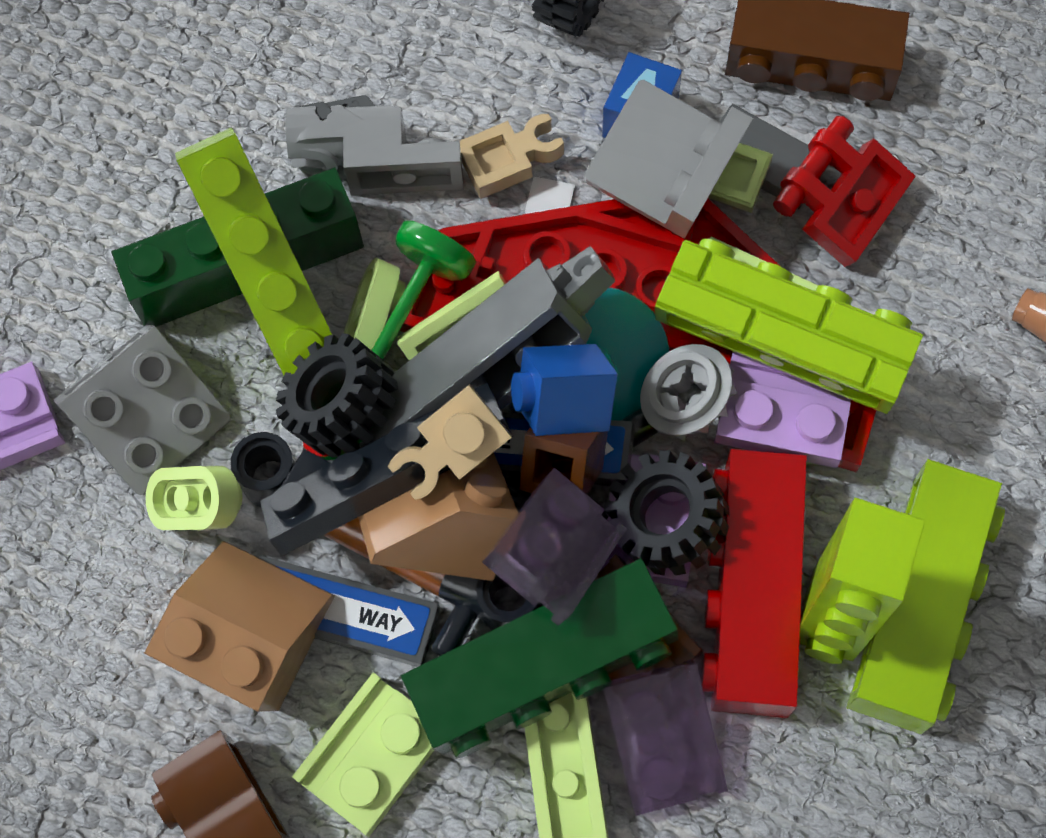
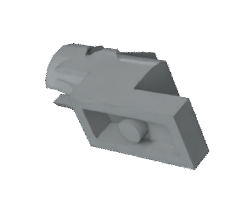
[285,95,464,195]

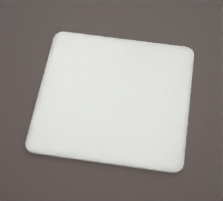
[525,177,575,214]

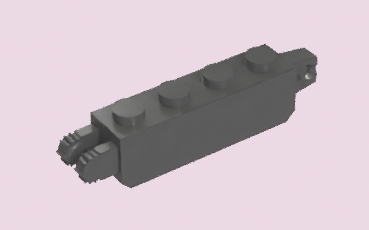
[327,247,615,463]

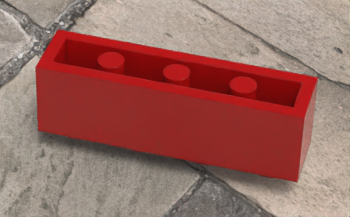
[701,449,807,718]

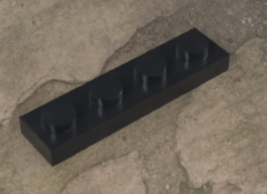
[260,383,514,557]

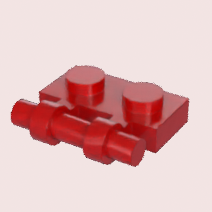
[773,116,916,267]

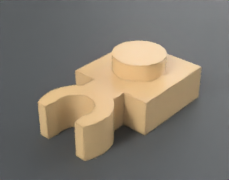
[460,114,564,199]
[388,384,512,500]

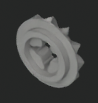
[640,344,737,441]

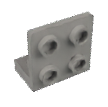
[584,80,753,238]
[53,325,231,495]

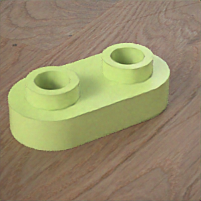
[344,258,405,350]
[146,466,243,530]

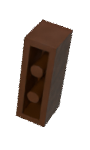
[725,0,910,101]

